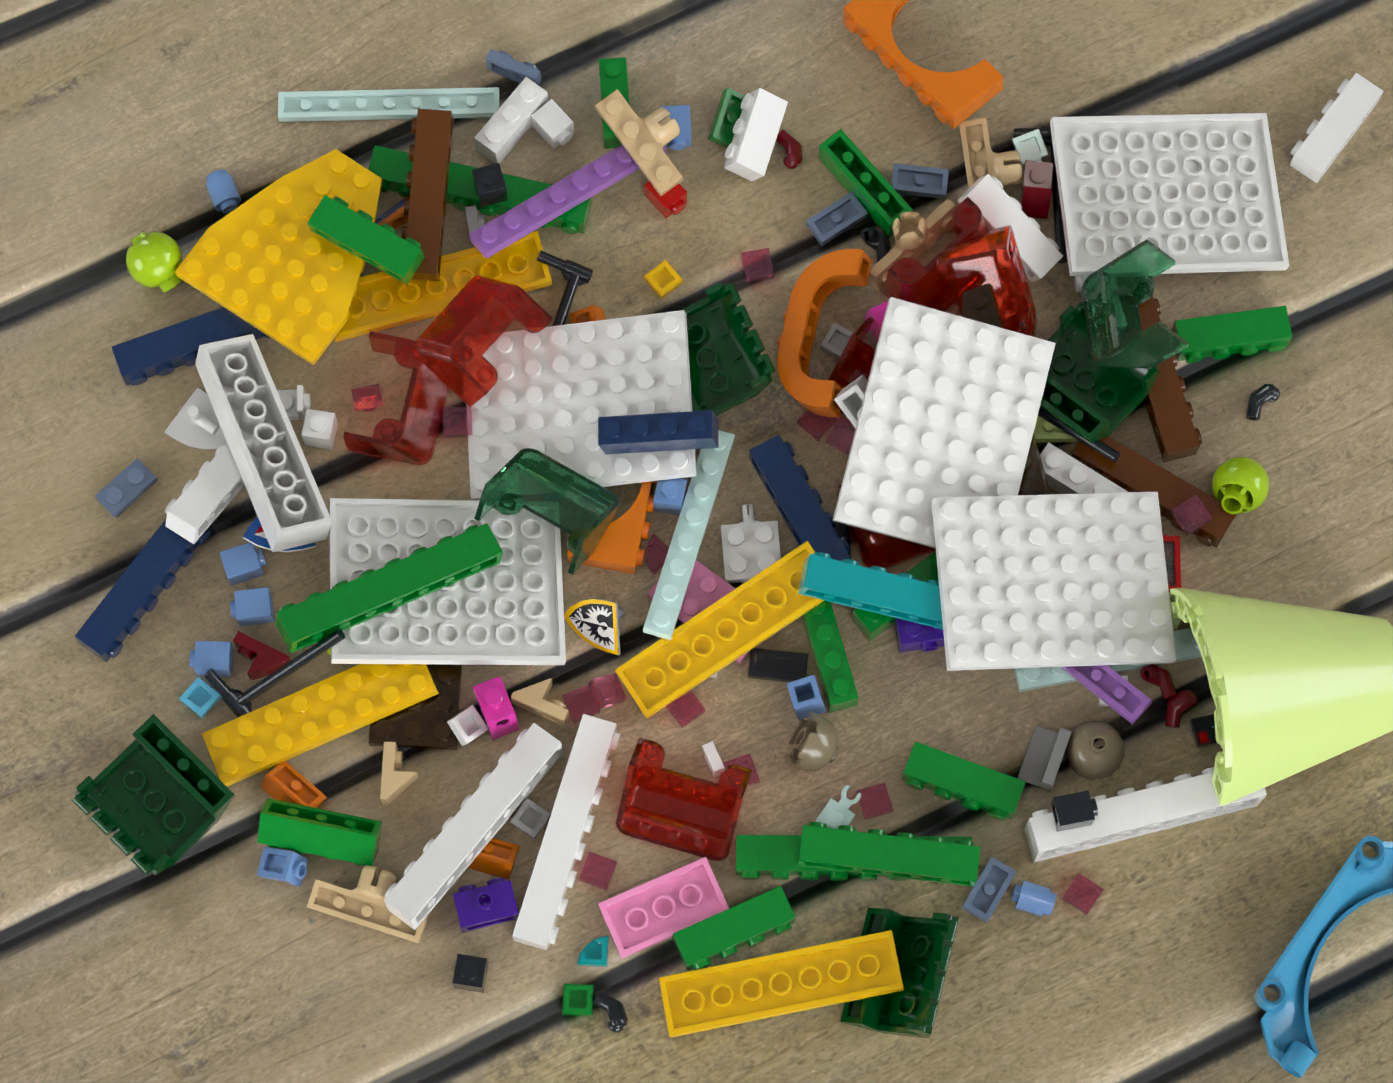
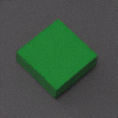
[562,984,594,1016]

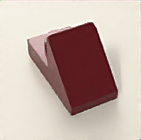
[1021,160,1053,219]
[233,631,291,680]

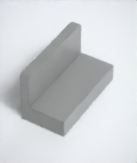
[1018,726,1071,792]

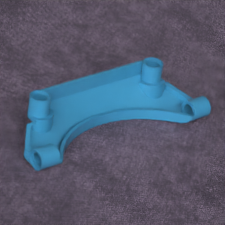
[1255,836,1393,1078]

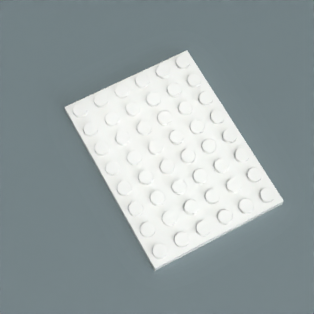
[1050,113,1289,276]
[833,297,1056,549]
[463,310,697,501]
[931,492,1176,671]
[329,498,566,665]

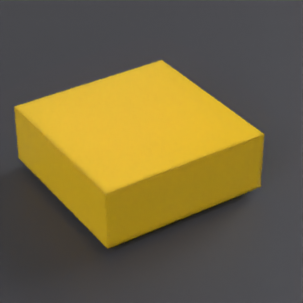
[644,260,683,300]

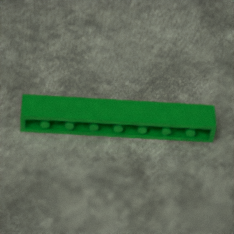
[368,145,592,234]
[275,523,503,653]
[736,835,972,881]

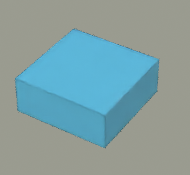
[179,677,221,719]

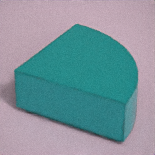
[577,936,609,967]

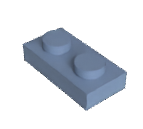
[486,49,541,86]
[891,163,949,199]
[806,192,868,246]
[95,458,158,519]
[961,856,1017,923]

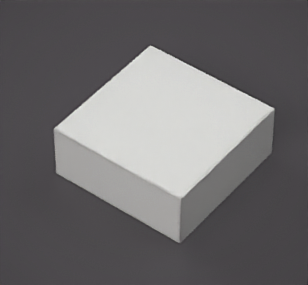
[447,705,488,746]
[702,741,724,778]

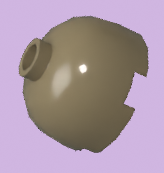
[785,711,839,772]
[1066,721,1124,780]

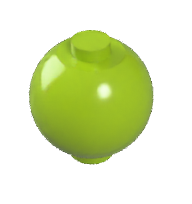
[126,231,183,293]
[1212,457,1270,514]

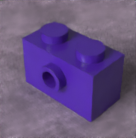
[894,618,945,653]
[453,878,519,933]

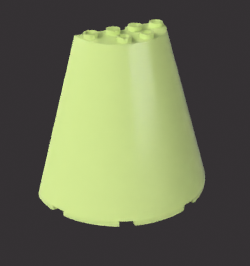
[1169,588,1393,805]

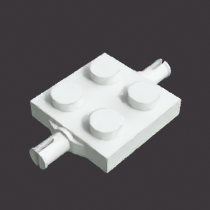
[721,504,781,583]

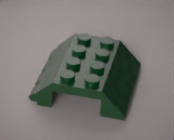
[680,283,776,416]
[1040,302,1161,443]
[72,714,235,875]
[840,908,959,1039]

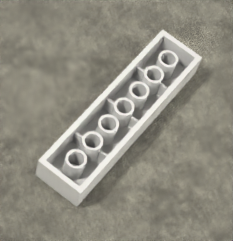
[195,334,332,552]
[1023,767,1267,863]

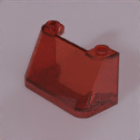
[884,197,997,312]
[937,225,1037,337]

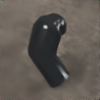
[861,227,890,262]
[1246,384,1280,421]
[593,991,628,1033]

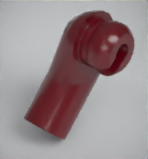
[776,129,803,169]
[1140,664,1177,700]
[1165,690,1197,728]

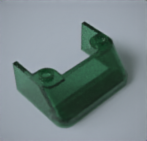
[1082,239,1188,369]
[474,448,620,575]

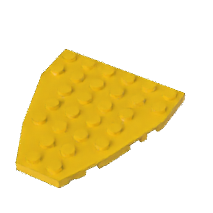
[175,149,382,366]

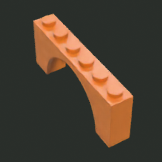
[843,0,1004,130]
[567,481,657,575]

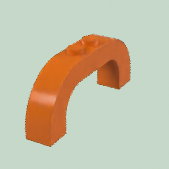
[777,249,872,418]

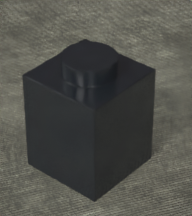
[472,163,508,207]
[1050,791,1098,832]
[452,954,489,993]

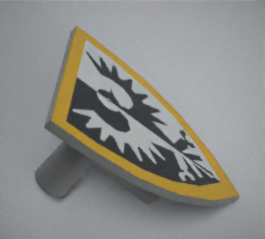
[564,598,625,655]

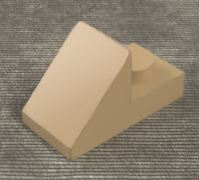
[511,678,569,727]
[380,742,419,805]

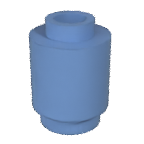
[206,170,241,213]
[1011,880,1057,916]

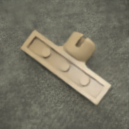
[595,89,683,196]
[959,118,1024,229]
[869,199,958,292]
[307,866,429,943]

